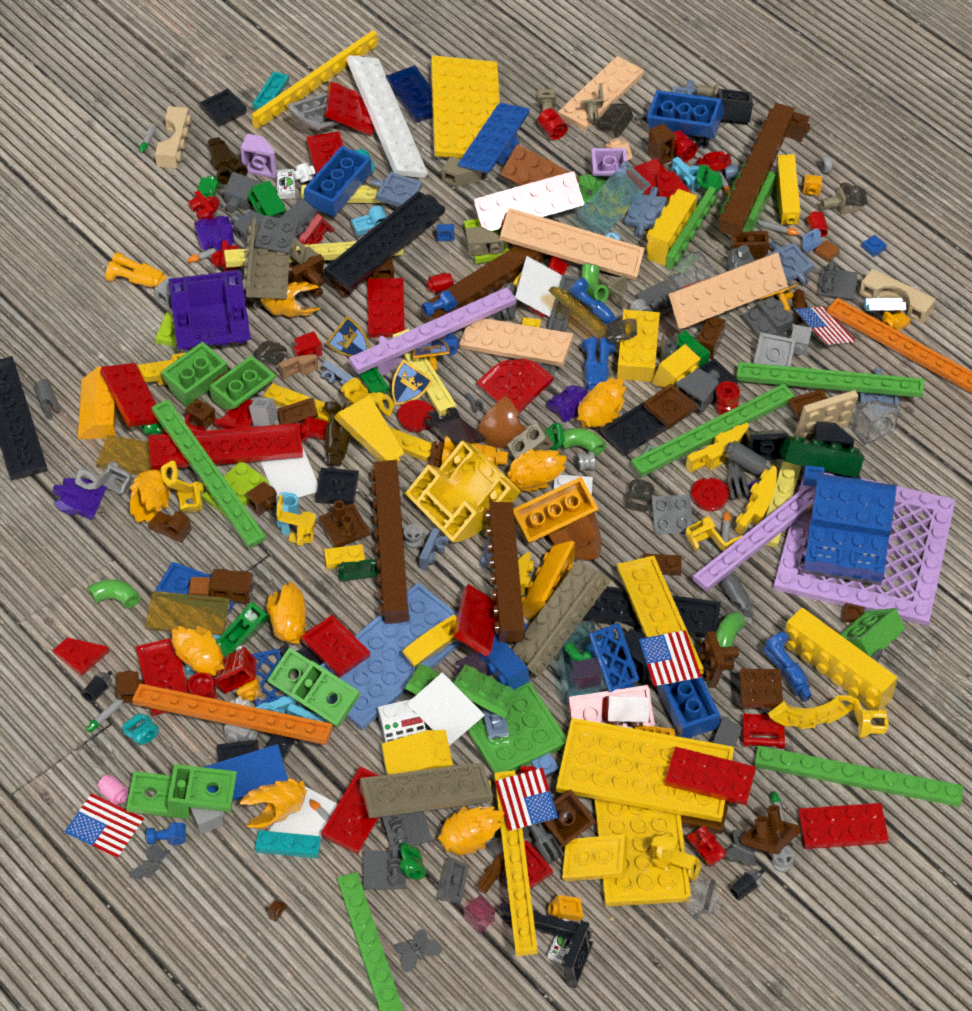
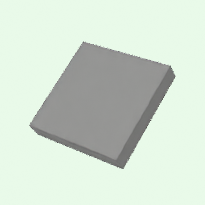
[754,332,796,367]

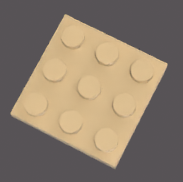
[795,390,858,440]

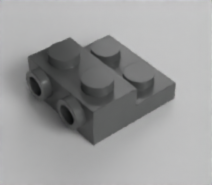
[742,297,794,340]

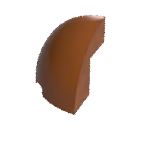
[477,396,526,449]
[549,512,601,560]

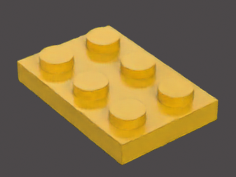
[562,834,628,882]

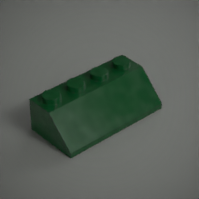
[779,434,865,477]

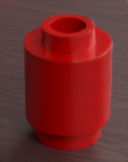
[807,211,829,238]
[426,272,454,294]

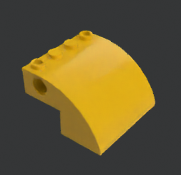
[405,441,522,543]

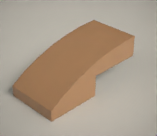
[278,355,318,380]

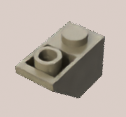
[442,156,482,187]
[466,227,504,256]

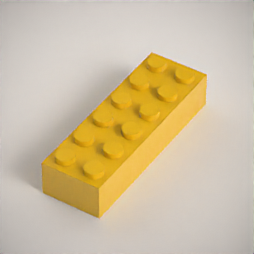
[785,607,898,711]

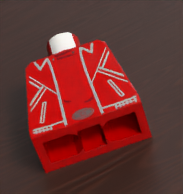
[214,646,257,694]

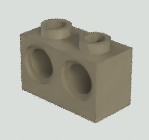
[507,422,554,459]

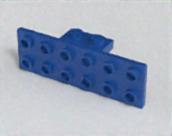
[458,103,530,173]

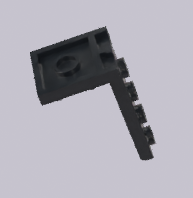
[500,903,593,988]

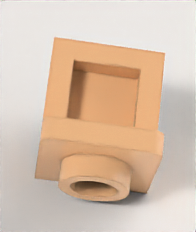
[604,138,632,160]

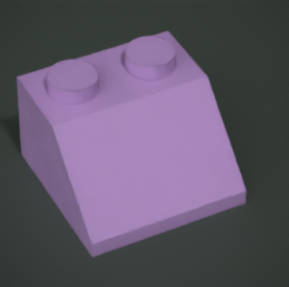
[241,134,277,179]
[591,148,628,176]

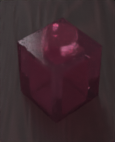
[464,895,495,934]

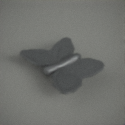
[726,830,759,866]
[129,845,170,879]
[393,929,442,972]

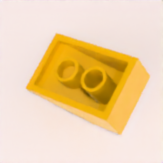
[381,730,453,775]

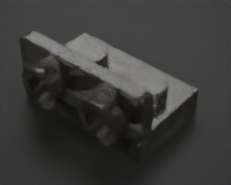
[596,103,634,137]

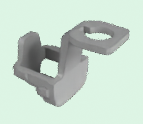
[75,461,132,494]

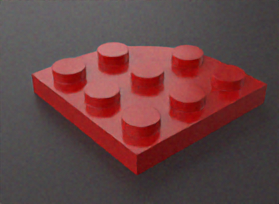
[325,81,374,135]
[476,358,554,413]

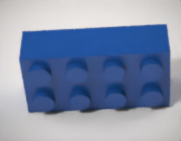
[647,90,724,139]
[304,146,372,217]
[650,676,721,738]

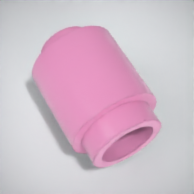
[98,775,129,805]

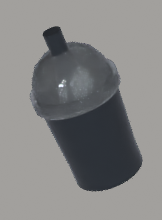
[81,671,112,703]
[729,869,765,901]

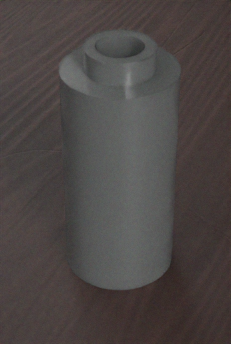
[724,440,767,475]

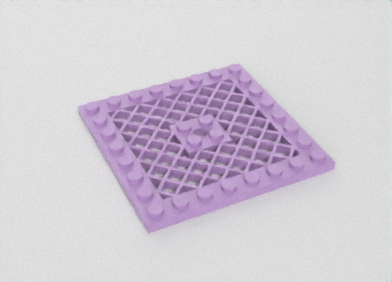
[773,472,956,626]

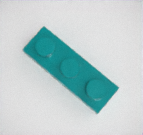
[252,71,289,110]
[255,830,321,859]

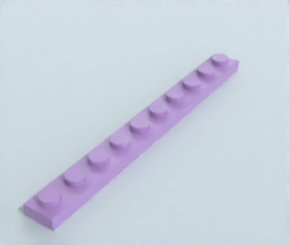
[349,287,516,374]
[693,471,835,592]

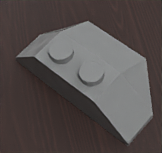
[288,93,341,130]

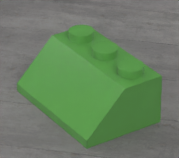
[161,341,228,407]
[210,355,276,410]
[840,608,905,657]

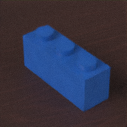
[476,634,530,690]

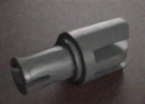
[497,284,517,320]
[727,461,749,500]
[528,822,564,865]

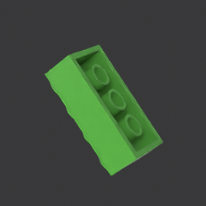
[719,163,777,232]

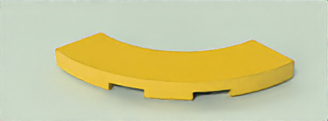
[768,697,850,729]

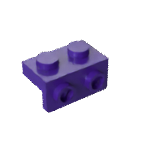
[546,385,588,423]

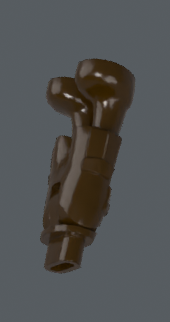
[208,137,248,185]
[324,401,354,467]

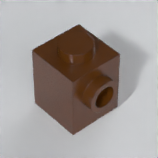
[786,112,811,142]
[185,398,216,430]
[246,481,277,516]
[116,670,143,703]

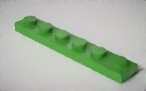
[666,186,717,270]

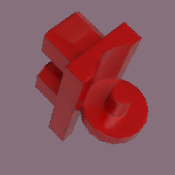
[188,190,220,220]
[210,240,239,272]
[687,826,726,867]

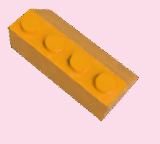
[78,367,117,439]
[513,476,599,544]
[522,541,575,620]

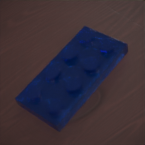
[385,65,433,123]

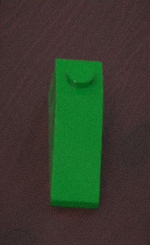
[216,602,269,656]

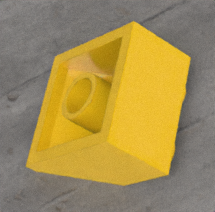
[652,344,700,387]

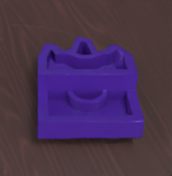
[194,216,235,250]
[53,478,107,520]

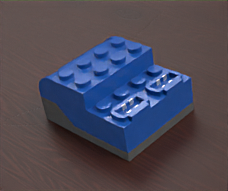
[803,472,897,585]

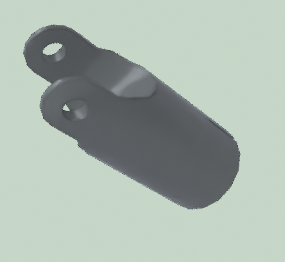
[660,332,678,363]
[34,379,61,420]
[721,574,753,617]

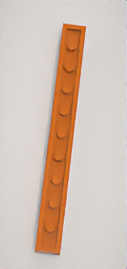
[827,298,972,393]
[132,684,333,745]

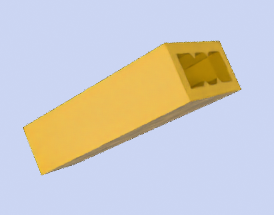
[775,154,800,225]
[335,395,405,463]

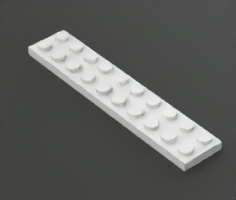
[347,55,428,178]

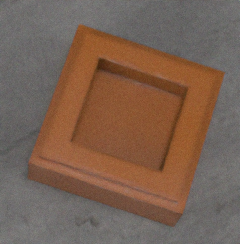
[815,240,840,262]
[189,577,211,598]

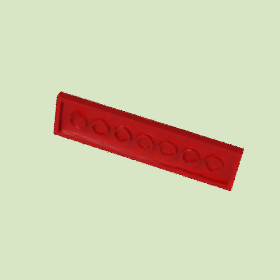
[148,423,303,470]

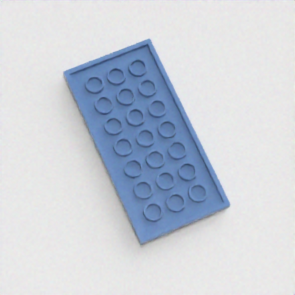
[320,582,463,730]

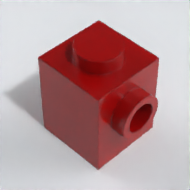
[293,331,322,357]

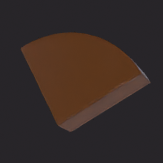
[841,603,865,623]
[268,899,287,922]

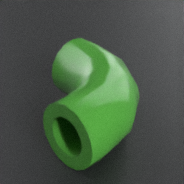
[581,263,609,302]
[556,428,607,456]
[87,579,141,609]
[716,612,746,647]

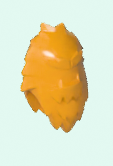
[260,282,321,318]
[577,377,626,428]
[507,448,567,492]
[130,470,171,523]
[266,582,307,644]
[171,626,225,676]
[240,778,307,828]
[438,806,504,855]

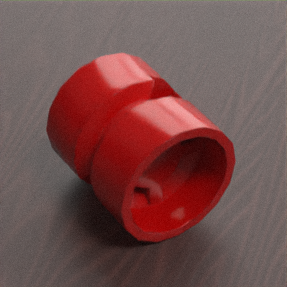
[537,108,568,140]
[673,130,698,162]
[714,381,740,415]
[188,672,217,699]

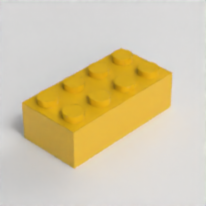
[645,189,697,266]
[617,309,660,382]

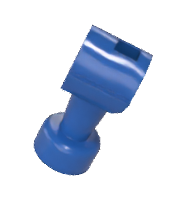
[422,291,458,317]
[443,331,459,356]
[146,822,186,845]

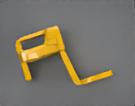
[341,377,395,417]
[161,461,204,513]
[277,494,316,546]
[685,516,743,552]
[835,695,889,738]
[651,831,702,883]

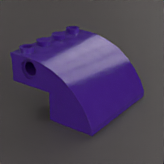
[168,270,251,350]

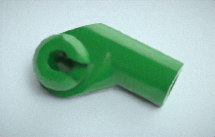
[565,642,593,665]

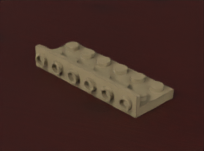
[243,218,291,299]
[512,559,611,677]
[360,762,493,818]

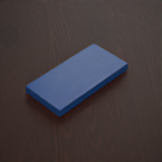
[155,562,236,620]
[204,744,288,802]

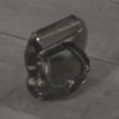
[839,182,868,206]
[607,319,637,343]
[253,341,287,365]
[624,479,654,512]

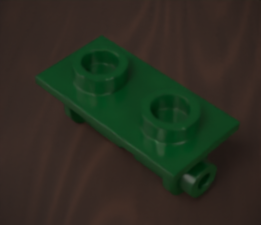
[337,558,378,581]

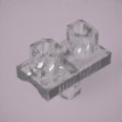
[685,878,721,920]

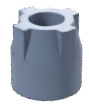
[722,164,739,180]

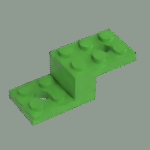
[267,647,362,728]
[405,664,519,718]
[126,764,237,819]

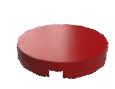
[697,151,732,172]
[398,400,434,433]
[691,477,729,512]

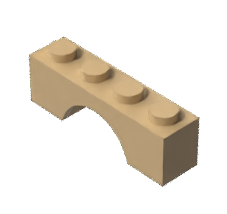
[155,106,192,168]
[860,269,936,324]

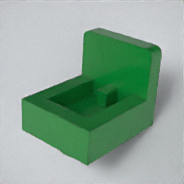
[197,176,222,199]

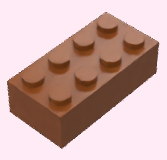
[500,144,580,186]

